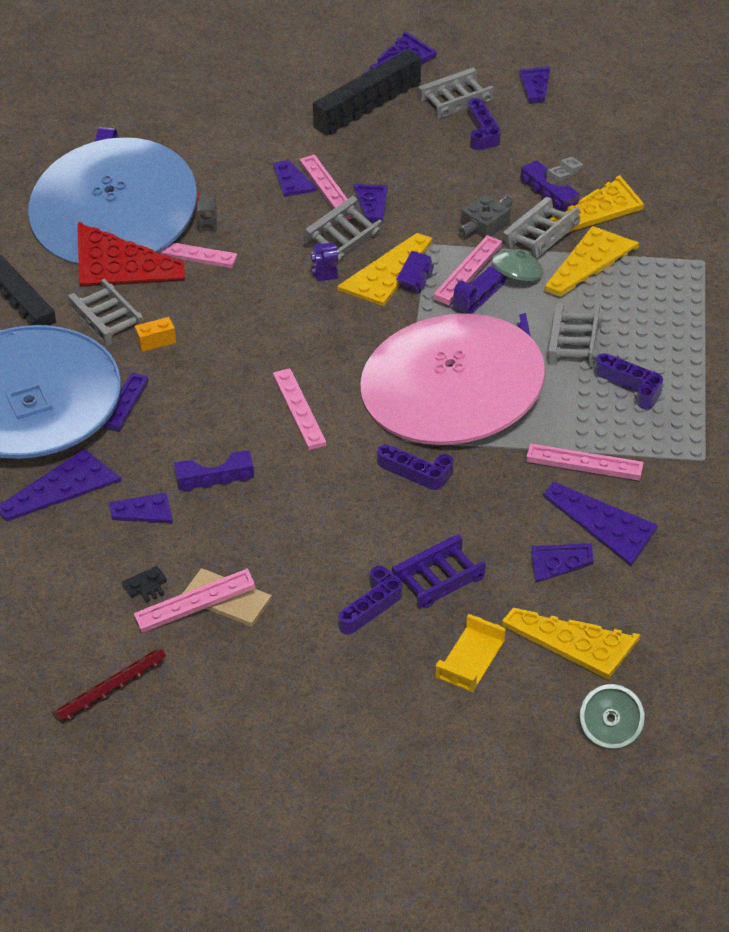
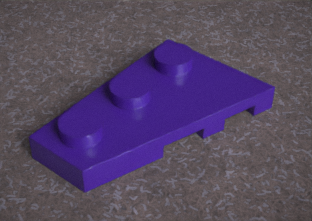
[354,184,388,223]
[109,492,173,524]
[531,543,594,583]

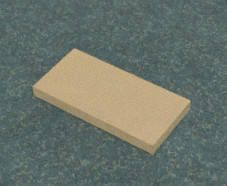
[182,568,272,627]

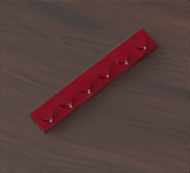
[52,649,166,721]

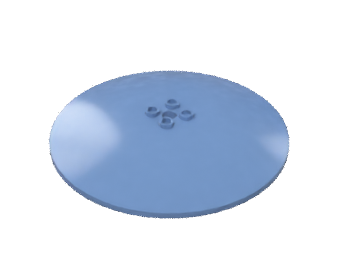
[28,138,197,265]
[0,325,121,459]

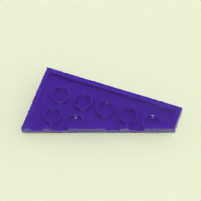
[362,31,437,75]
[0,449,122,522]
[544,482,658,567]

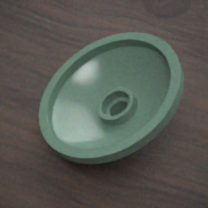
[492,249,543,281]
[580,684,644,749]

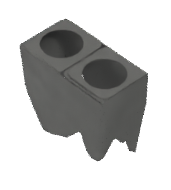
[197,191,217,233]

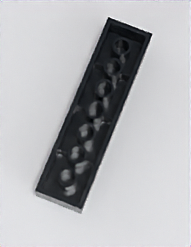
[313,49,421,136]

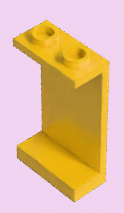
[435,614,506,692]

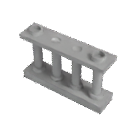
[418,68,493,119]
[303,196,382,263]
[503,197,580,258]
[68,279,144,346]
[548,303,603,367]

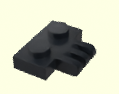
[122,566,167,603]

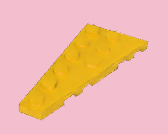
[545,175,644,233]
[545,226,639,297]
[337,233,432,306]
[502,608,640,680]

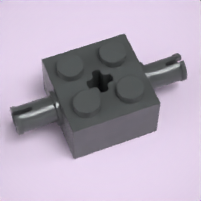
[458,194,513,238]

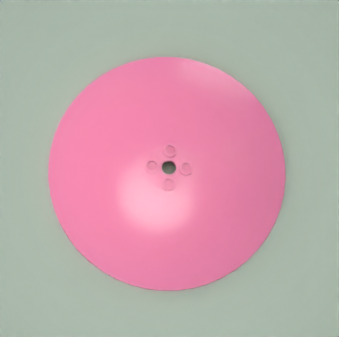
[361,314,545,445]

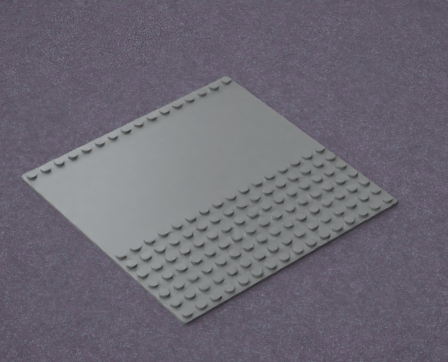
[401,244,706,461]

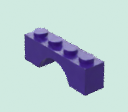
[520,160,580,212]
[174,450,254,491]

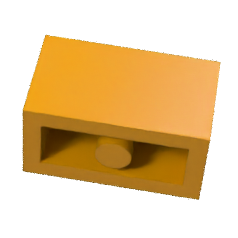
[135,317,176,352]

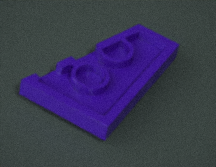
[519,66,551,103]
[273,160,317,197]

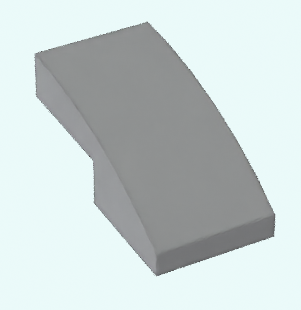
[547,157,584,183]

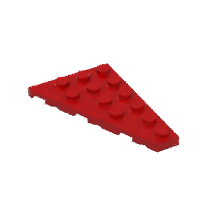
[77,222,185,286]

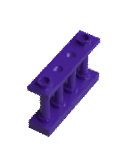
[392,534,486,609]

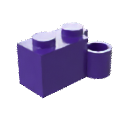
[311,242,338,282]
[396,250,434,294]

